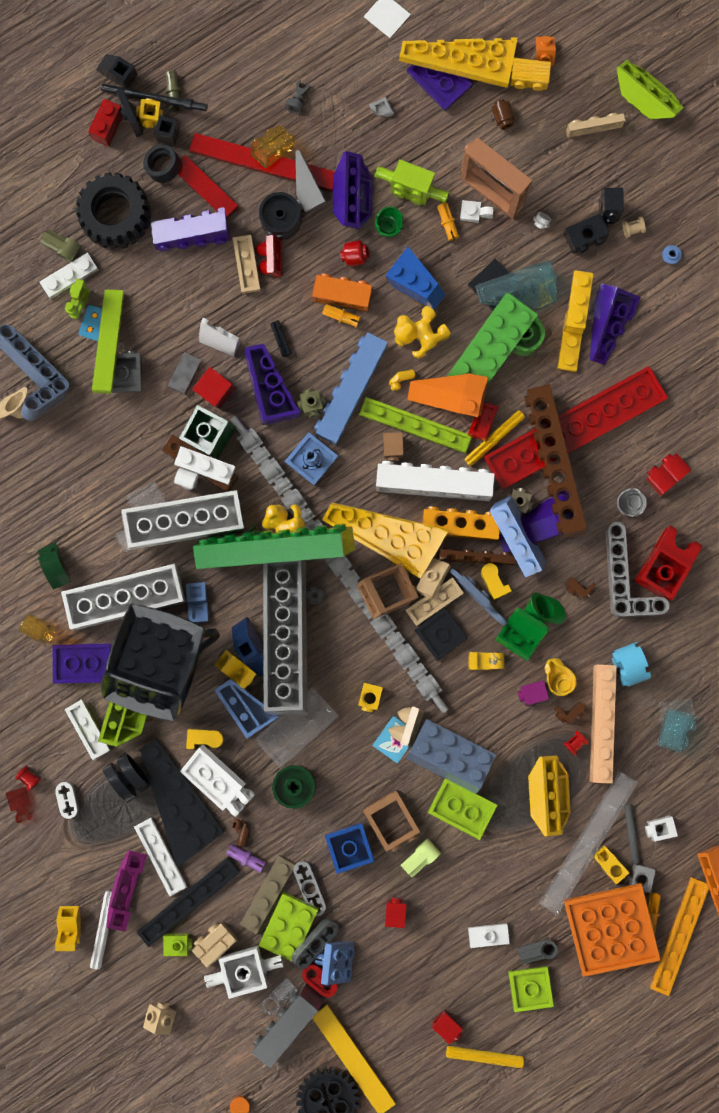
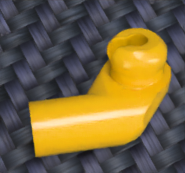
[389,369,415,391]

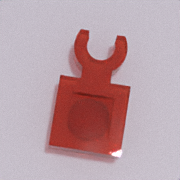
[6,787,32,823]

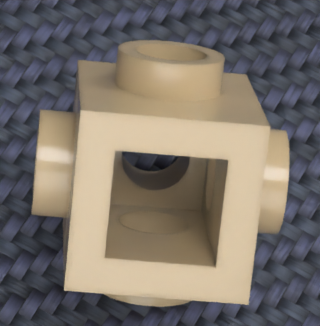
[143,1002,176,1035]

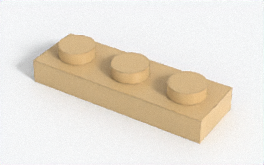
[566,113,625,138]
[233,235,260,294]
[405,577,463,626]

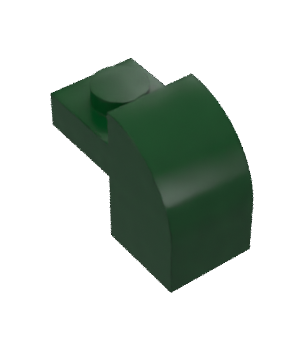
[38,542,71,590]

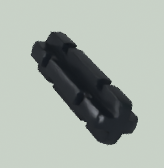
[270,320,292,357]

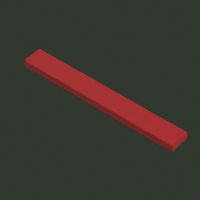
[189,133,335,192]

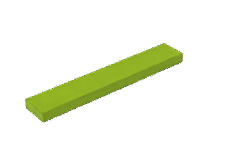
[92,290,124,394]
[359,397,472,454]

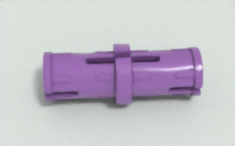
[226,844,266,873]

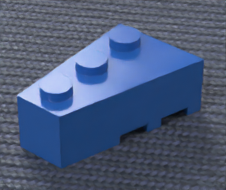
[385,247,446,310]

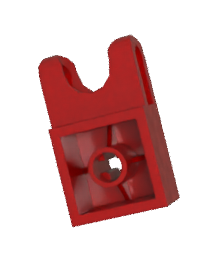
[634,525,702,601]

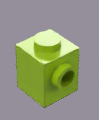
[163,933,193,956]

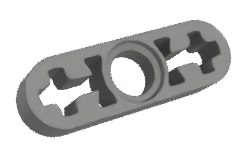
[293,860,326,916]

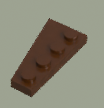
[439,548,517,566]

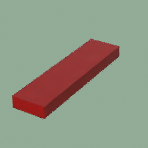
[177,155,238,218]

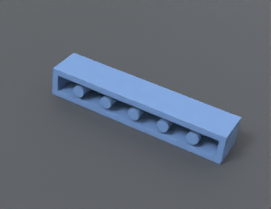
[314,332,388,446]

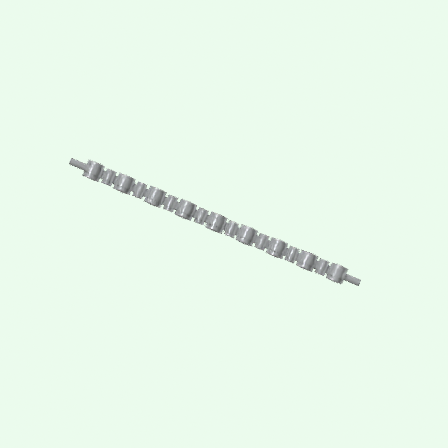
[230,416,449,713]

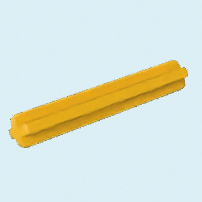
[465,410,525,467]
[446,1046,524,1068]

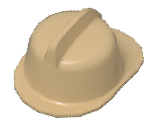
[0,387,33,419]

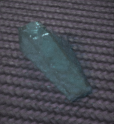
[475,260,556,307]

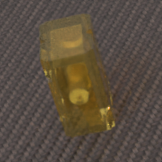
[251,125,294,168]
[19,614,55,643]

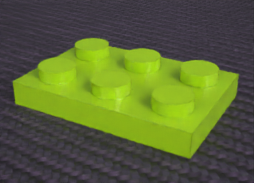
[428,779,497,840]
[259,892,319,962]

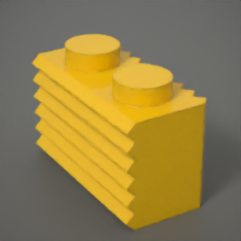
[510,58,551,91]

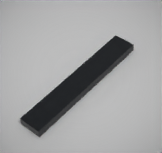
[137,857,240,947]

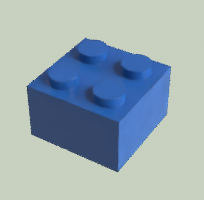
[325,822,374,874]

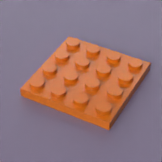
[564,883,661,977]

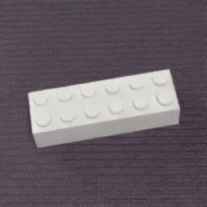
[376,461,494,502]
[121,490,244,550]
[61,564,186,631]

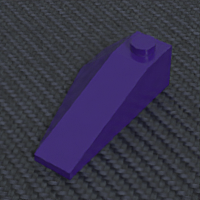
[590,283,640,365]
[499,494,574,552]

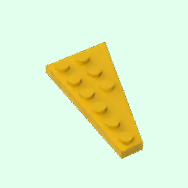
[398,37,518,88]
[322,502,449,579]

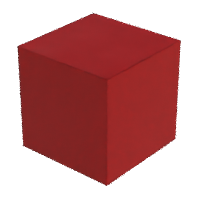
[192,367,236,409]

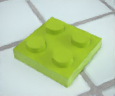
[508,966,554,1012]

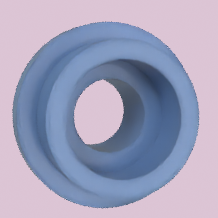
[662,245,681,264]

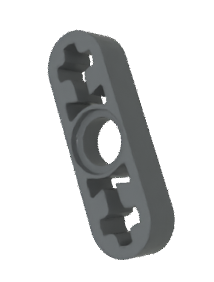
[292,918,338,969]

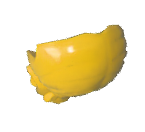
[545,658,577,696]

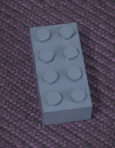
[406,719,496,794]

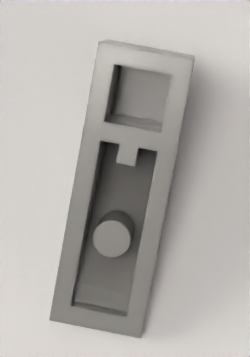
[295,150,327,213]

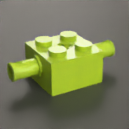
[375,159,449,206]

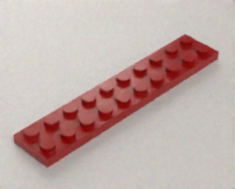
[483,366,668,490]

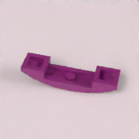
[107,850,147,932]

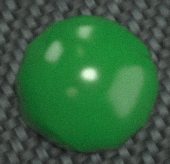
[375,206,403,238]

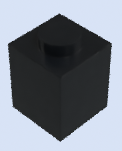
[154,115,180,146]

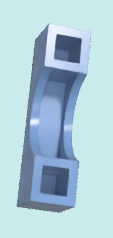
[490,496,546,577]

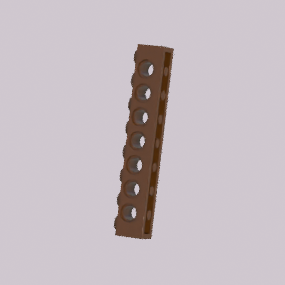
[524,384,587,539]

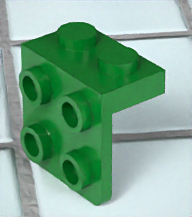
[495,608,549,661]

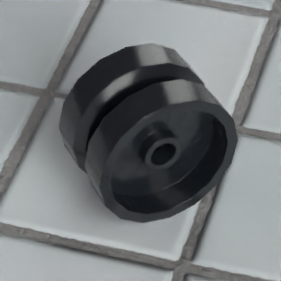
[259,192,301,240]
[103,752,151,803]

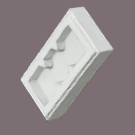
[468,923,510,948]

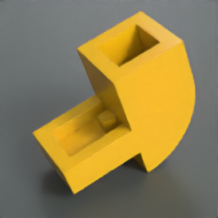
[214,650,256,689]
[55,906,81,951]

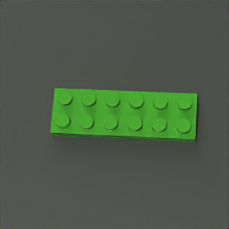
[447,292,539,386]

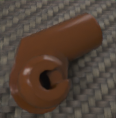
[231,818,250,847]

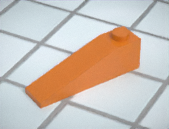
[407,373,489,417]

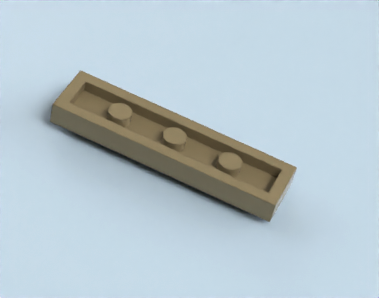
[239,855,295,934]

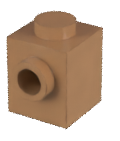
[383,432,403,462]

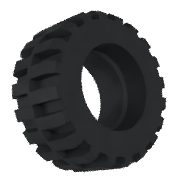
[76,172,151,250]

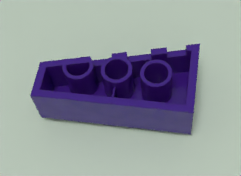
[244,344,300,425]

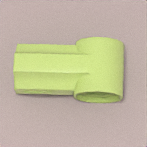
[401,838,441,877]

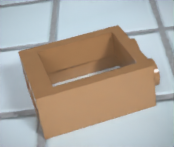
[356,563,418,619]
[363,790,420,852]

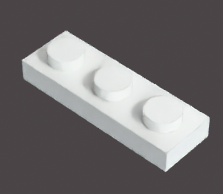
[40,253,98,299]
[174,446,236,485]
[65,700,110,760]

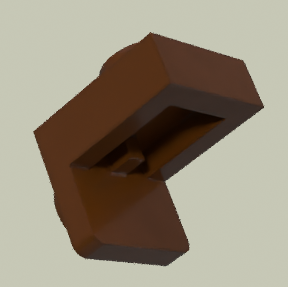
[564,577,596,600]
[554,702,586,724]

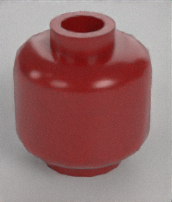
[340,240,369,267]

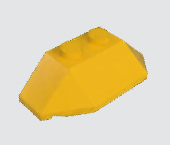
[528,756,571,836]

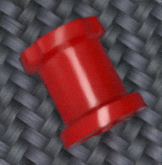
[563,730,589,756]
[15,766,41,791]

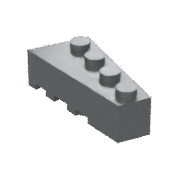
[252,983,325,1068]

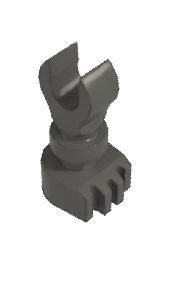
[285,80,309,114]

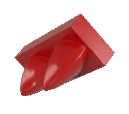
[254,235,282,278]

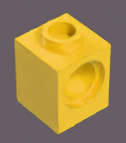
[359,683,383,713]

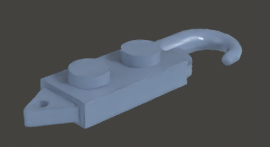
[450,569,508,625]

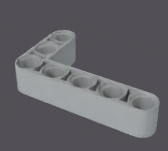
[606,522,669,617]

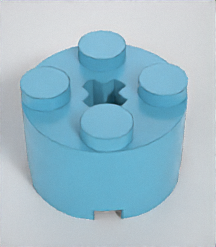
[611,642,651,687]

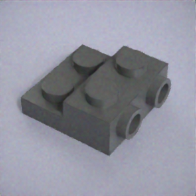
[112,351,143,393]

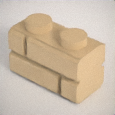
[192,921,238,968]

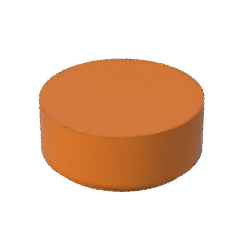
[230,1096,250,1113]

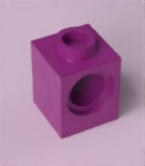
[517,680,549,705]

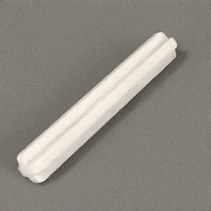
[90,891,112,970]

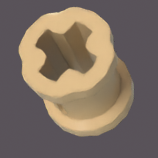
[622,217,646,238]

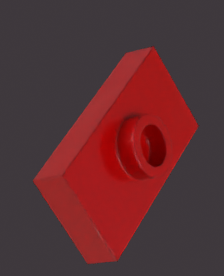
[468,401,499,442]

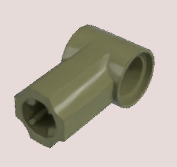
[40,229,81,263]

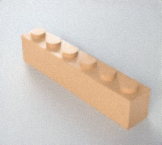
[590,665,616,783]

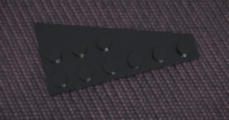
[140,738,225,867]

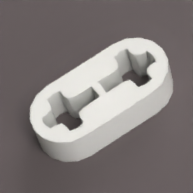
[56,782,79,819]

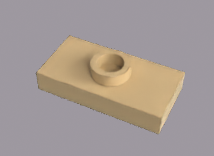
[416,558,451,599]

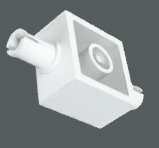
[204,945,284,999]

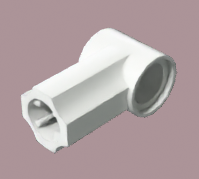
[174,467,199,491]

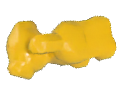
[394,306,451,359]
[262,504,306,533]

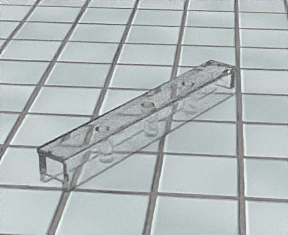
[539,771,638,916]

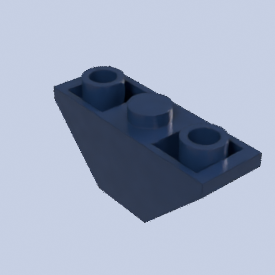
[232,617,264,677]

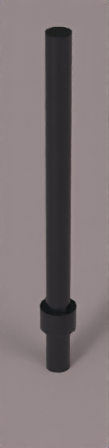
[101,84,208,112]

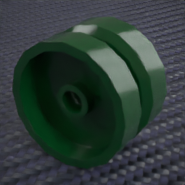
[272,764,316,809]

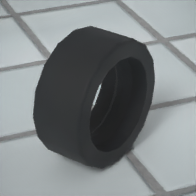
[143,144,181,183]

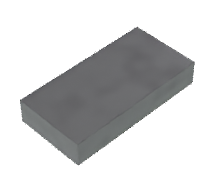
[168,352,202,395]

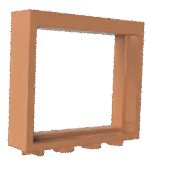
[461,137,532,219]

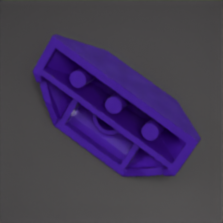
[333,151,373,229]

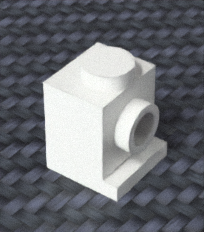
[645,815,677,842]

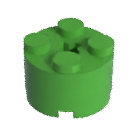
[512,317,545,356]

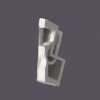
[199,318,240,357]

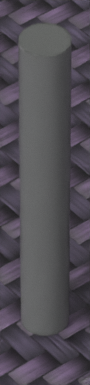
[624,804,640,864]

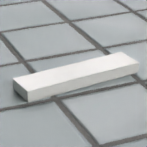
[134,817,188,896]

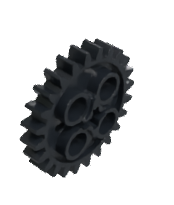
[296,1066,360,1113]

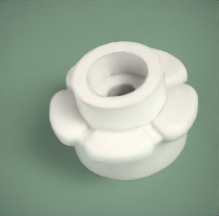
[533,212,551,229]

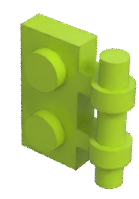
[65,279,91,319]

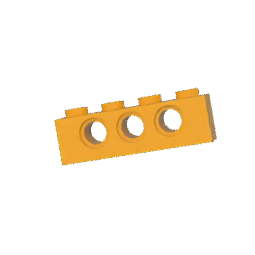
[422,507,500,541]

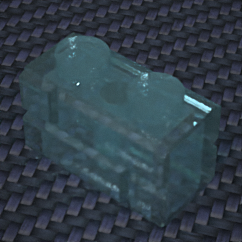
[657,707,694,752]

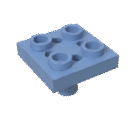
[285,432,338,486]
[315,941,355,985]

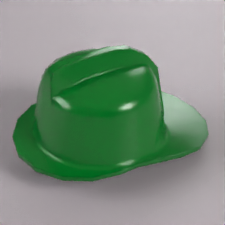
[524,592,566,624]

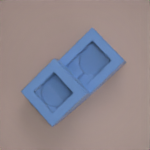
[186,582,209,624]

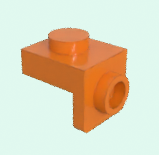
[535,36,556,66]

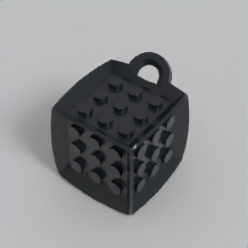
[101,604,220,721]

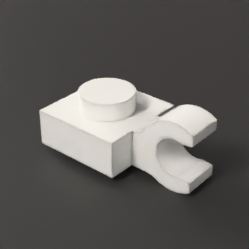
[460,200,494,223]

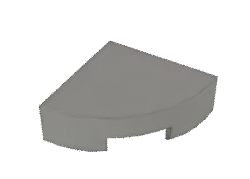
[369,97,394,117]

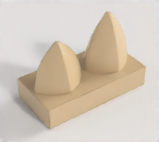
[388,707,424,747]

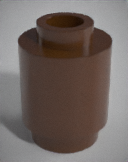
[492,99,515,130]

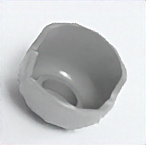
[617,488,647,517]

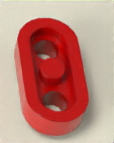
[302,964,337,997]

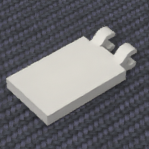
[180,745,255,817]

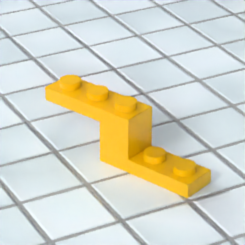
[557,270,593,373]

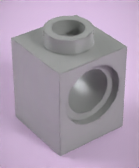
[628,864,655,893]

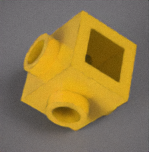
[136,99,163,128]

